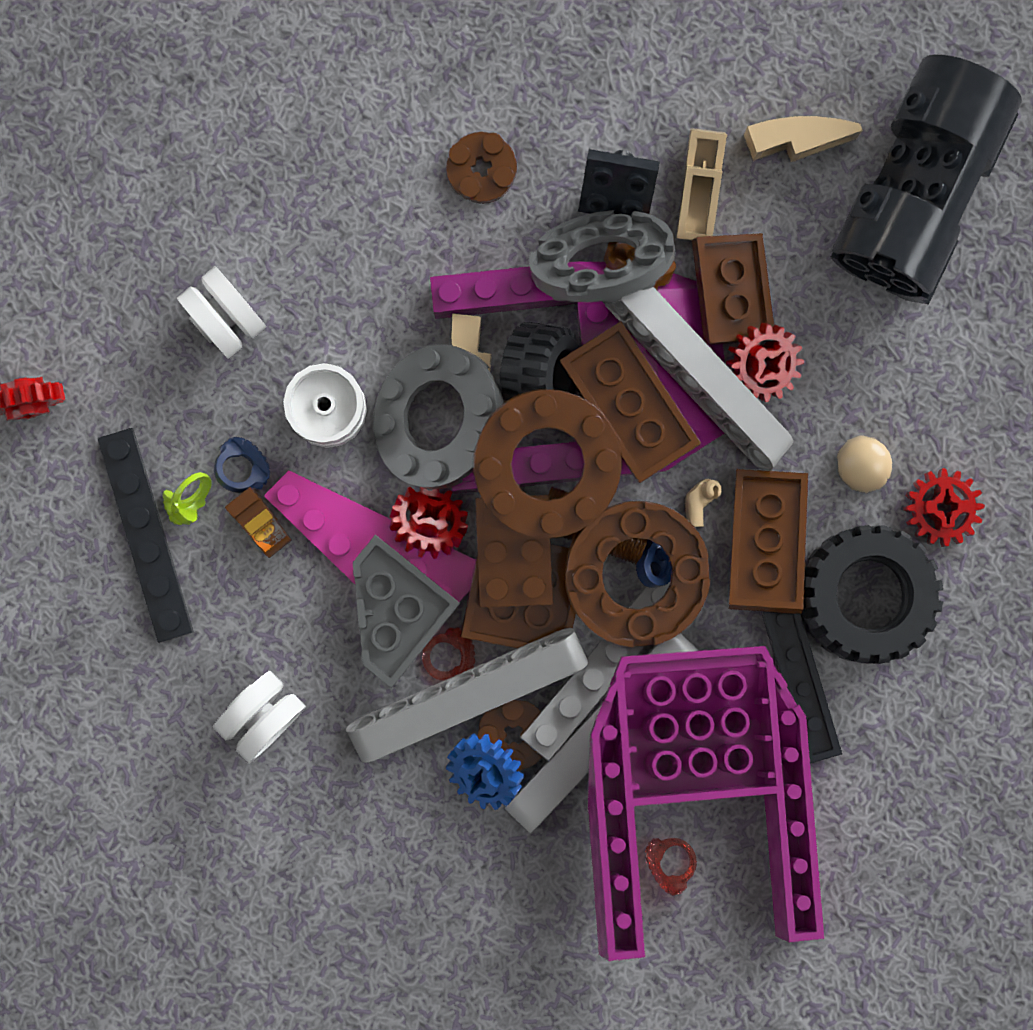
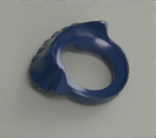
[214,437,270,493]

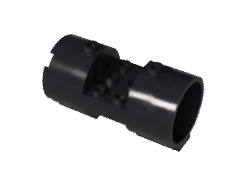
[830,54,1022,305]

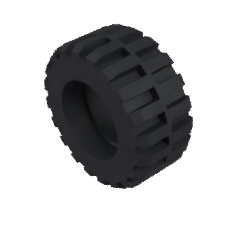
[801,525,943,664]

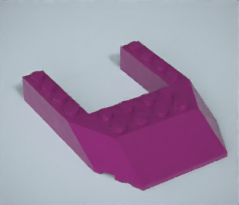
[430,261,725,494]
[588,646,824,961]

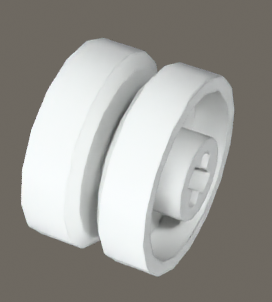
[177,266,267,359]
[283,363,367,448]
[213,671,306,763]

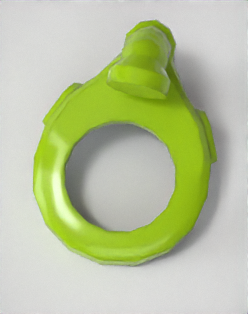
[162,472,212,525]

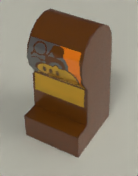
[225,487,292,558]

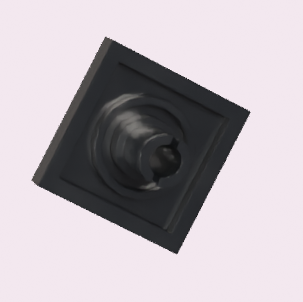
[578,149,660,217]

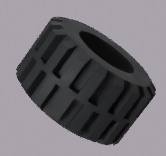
[500,322,579,402]

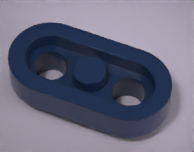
[636,539,672,588]

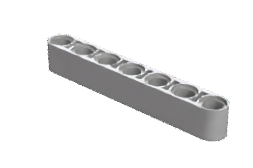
[604,287,793,471]
[346,628,588,763]
[504,633,699,833]

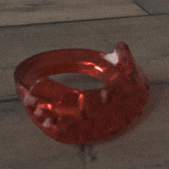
[422,627,476,681]
[645,838,697,896]

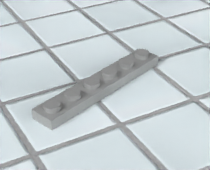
[520,582,670,761]

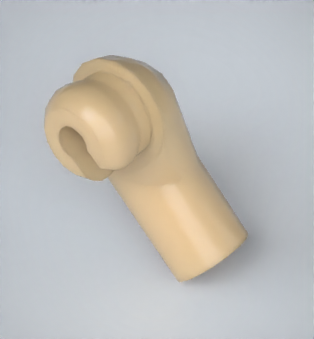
[685,479,722,527]

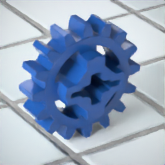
[446,734,524,810]

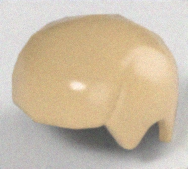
[837,435,892,493]

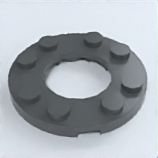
[529,210,675,304]
[373,344,503,489]

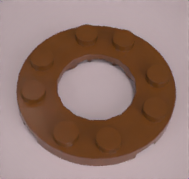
[473,389,622,538]
[565,501,710,647]

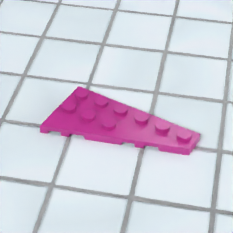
[264,470,475,602]

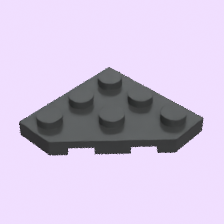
[352,535,460,688]

